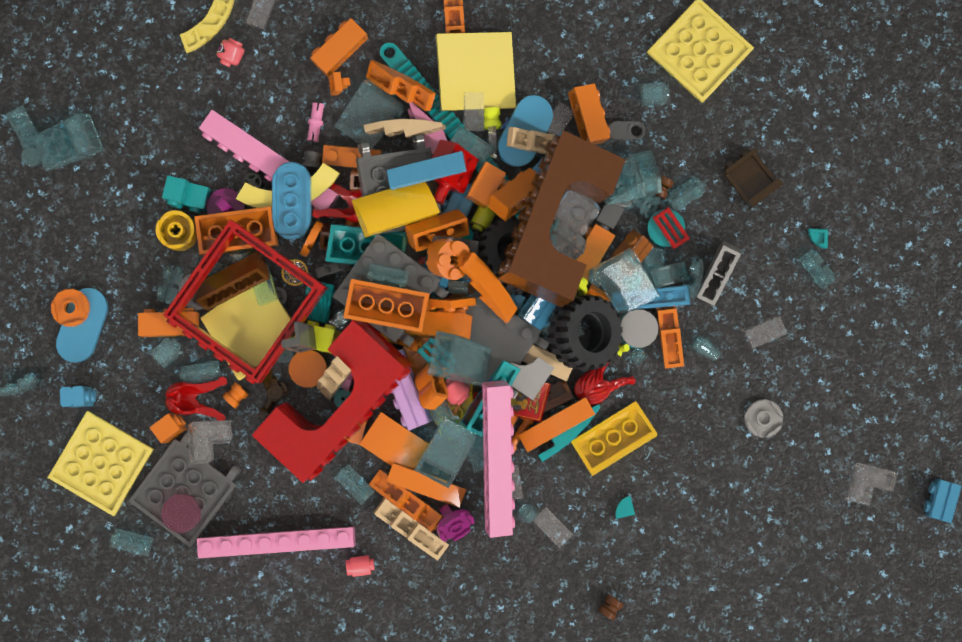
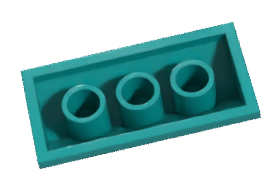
[325,224,407,265]

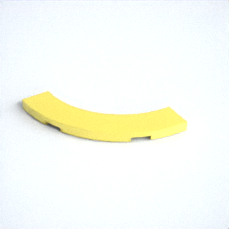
[180,0,235,53]
[236,163,340,208]

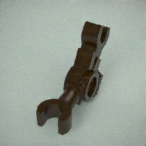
[257,369,289,419]

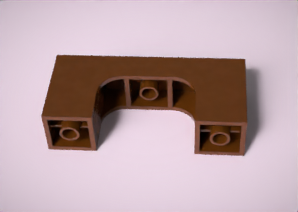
[498,130,626,307]

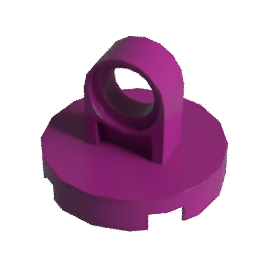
[206,188,245,214]
[436,504,474,542]

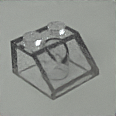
[553,190,601,240]
[550,219,587,260]

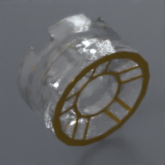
[281,259,310,287]

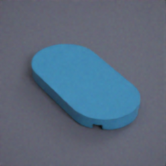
[497,95,553,167]
[272,162,311,240]
[56,288,108,363]

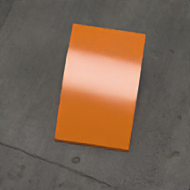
[359,412,430,470]

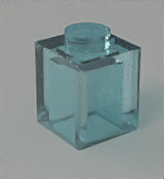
[641,82,670,107]
[150,337,183,368]

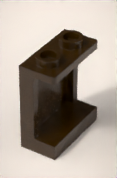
[722,148,783,209]

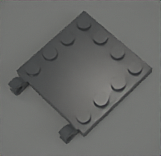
[356,135,442,235]
[332,233,449,346]
[436,290,549,399]
[129,431,242,547]

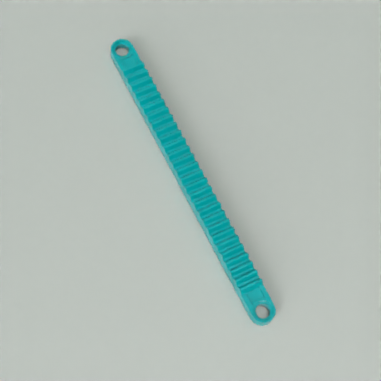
[380,43,557,247]

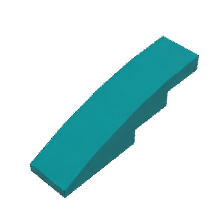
[538,404,601,462]

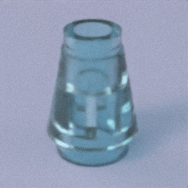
[692,335,721,361]

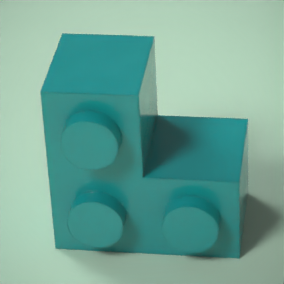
[162,175,212,214]

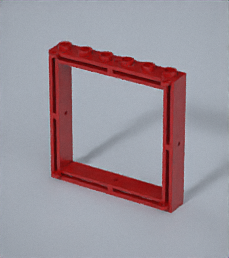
[163,219,328,384]

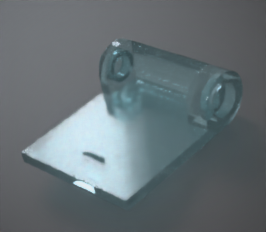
[334,79,405,149]
[588,248,660,317]

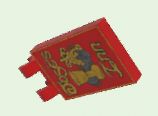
[472,383,550,422]

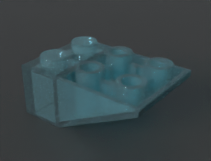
[32,113,104,172]
[604,150,662,206]
[427,331,491,386]
[415,417,478,488]

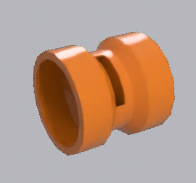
[222,382,249,409]

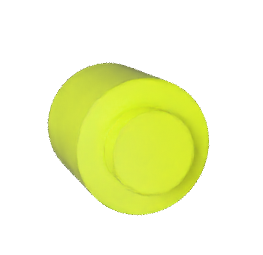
[470,206,495,232]

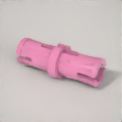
[307,102,325,142]

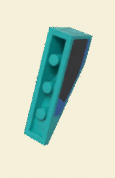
[461,360,521,437]

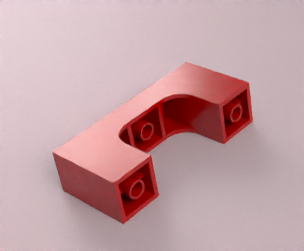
[252,320,413,483]

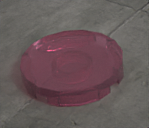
[161,494,201,533]

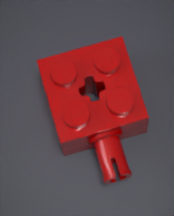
[431,140,479,205]

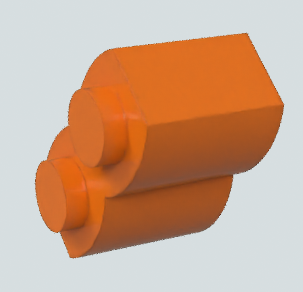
[414,363,448,410]

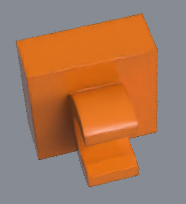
[328,72,350,96]

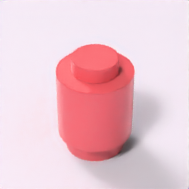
[346,555,375,577]

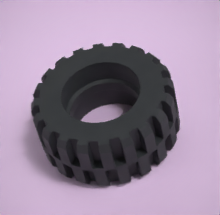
[477,218,525,296]
[547,295,623,370]

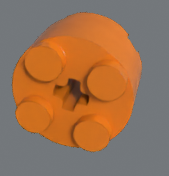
[426,238,471,280]

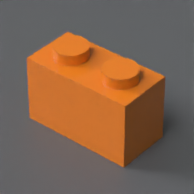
[465,162,506,209]
[149,413,187,443]

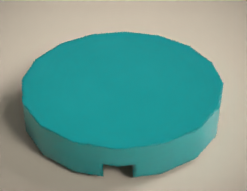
[647,209,685,247]

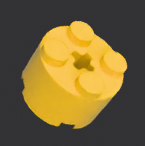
[156,210,197,251]

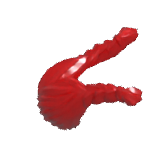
[312,183,362,223]
[574,362,636,406]
[165,376,227,423]

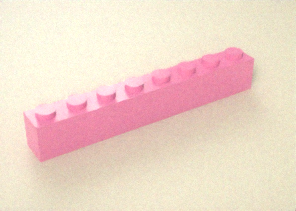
[199,110,339,210]
[482,380,515,538]
[197,526,356,558]

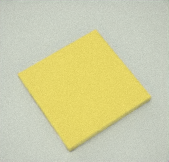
[647,0,754,103]
[436,32,516,111]
[201,280,296,380]
[47,411,154,516]

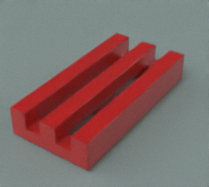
[652,207,690,250]

